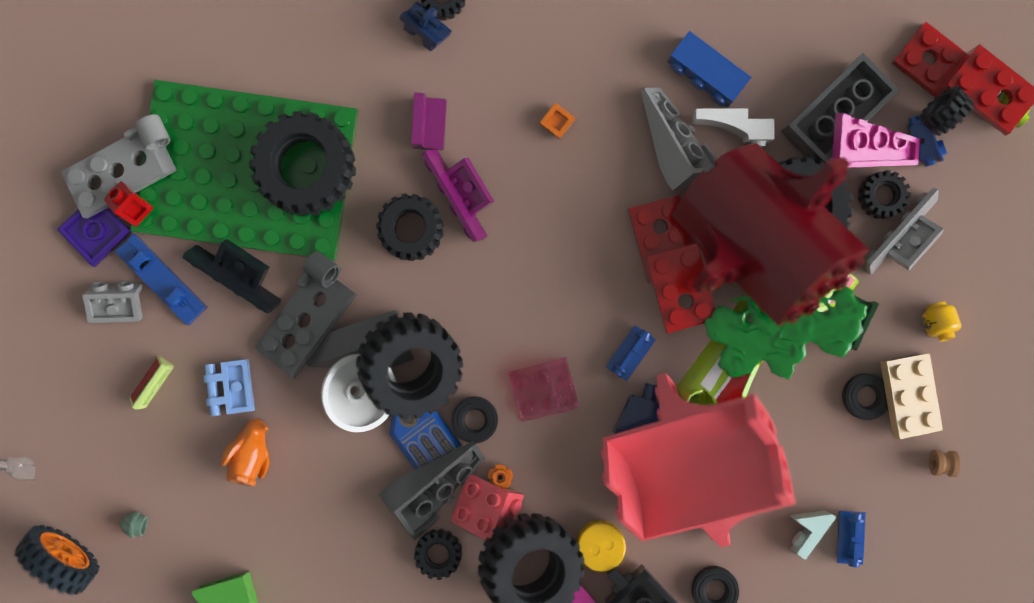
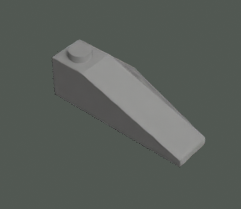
[641,88,717,191]

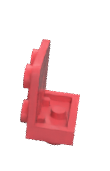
[451,474,524,540]

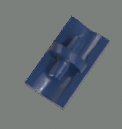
[399,2,452,51]

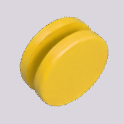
[576,520,626,572]

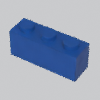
[667,31,751,107]

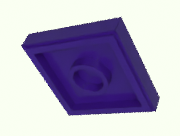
[57,207,132,267]

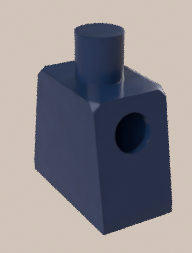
[612,383,660,434]

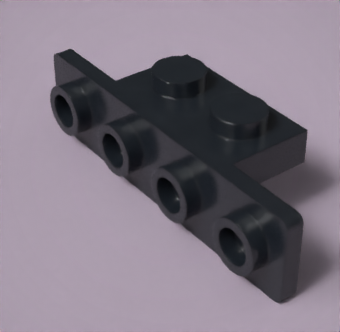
[182,239,281,314]

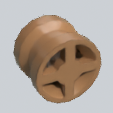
[929,450,960,477]

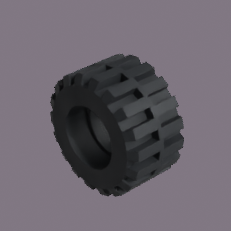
[376,193,444,261]

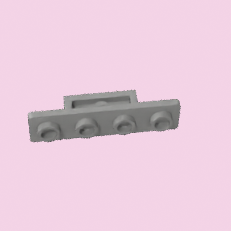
[865,187,943,275]

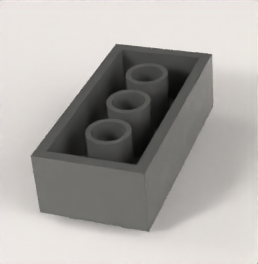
[781,53,900,162]

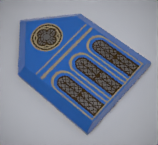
[389,411,461,469]

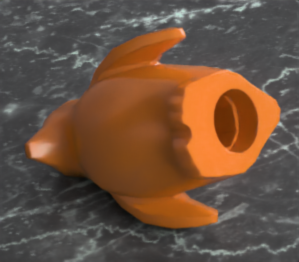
[221,418,270,486]

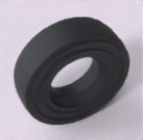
[842,373,888,420]
[451,396,498,443]
[691,566,739,603]

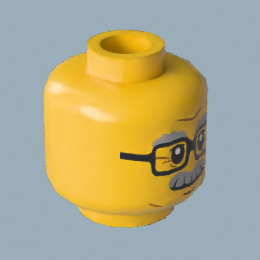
[921,301,961,342]

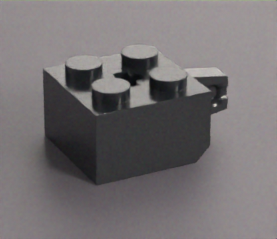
[604,564,678,603]

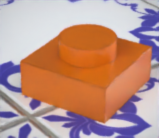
[539,102,576,140]

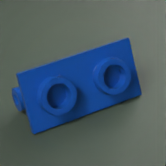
[907,115,947,167]
[605,325,656,382]
[837,511,866,567]

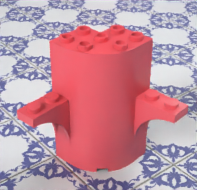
[601,373,795,547]

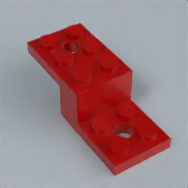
[891,22,1034,136]
[628,195,716,334]

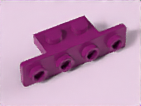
[422,149,494,242]

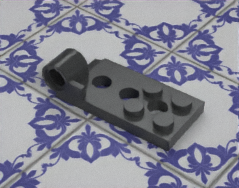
[255,251,357,378]

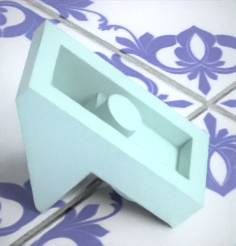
[789,510,836,560]

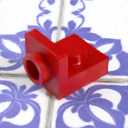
[104,181,154,227]

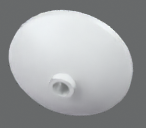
[321,353,396,432]

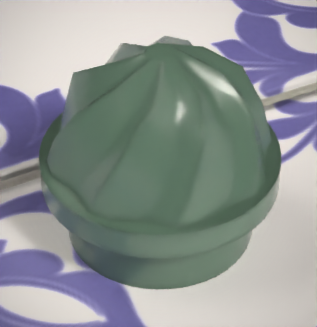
[120,511,148,538]

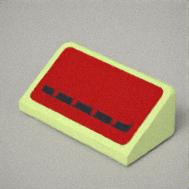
[130,356,174,410]

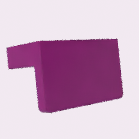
[411,92,447,150]

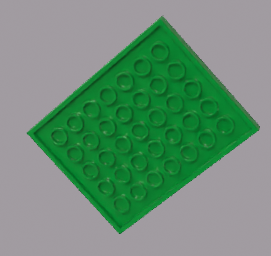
[130,80,358,261]

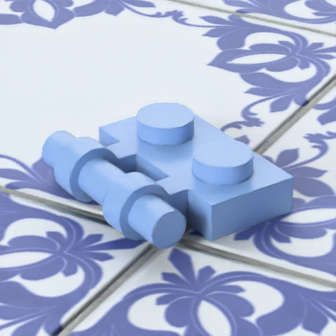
[203,359,255,416]

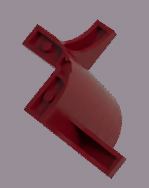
[671,143,869,326]

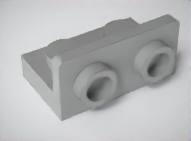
[82,281,143,323]

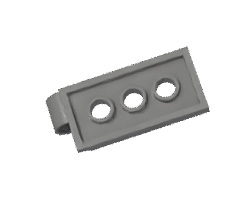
[61,115,177,219]

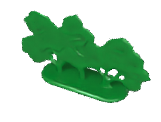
[705,286,868,380]

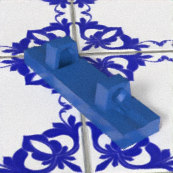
[115,234,208,325]

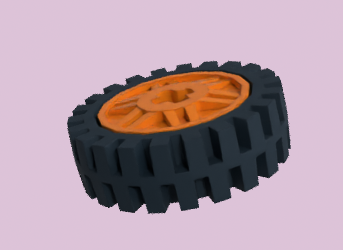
[14,525,99,595]

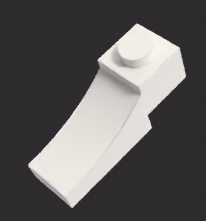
[692,108,775,148]

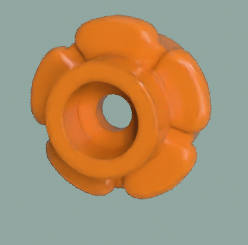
[487,464,513,489]

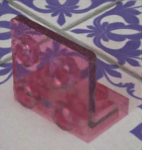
[509,357,579,421]

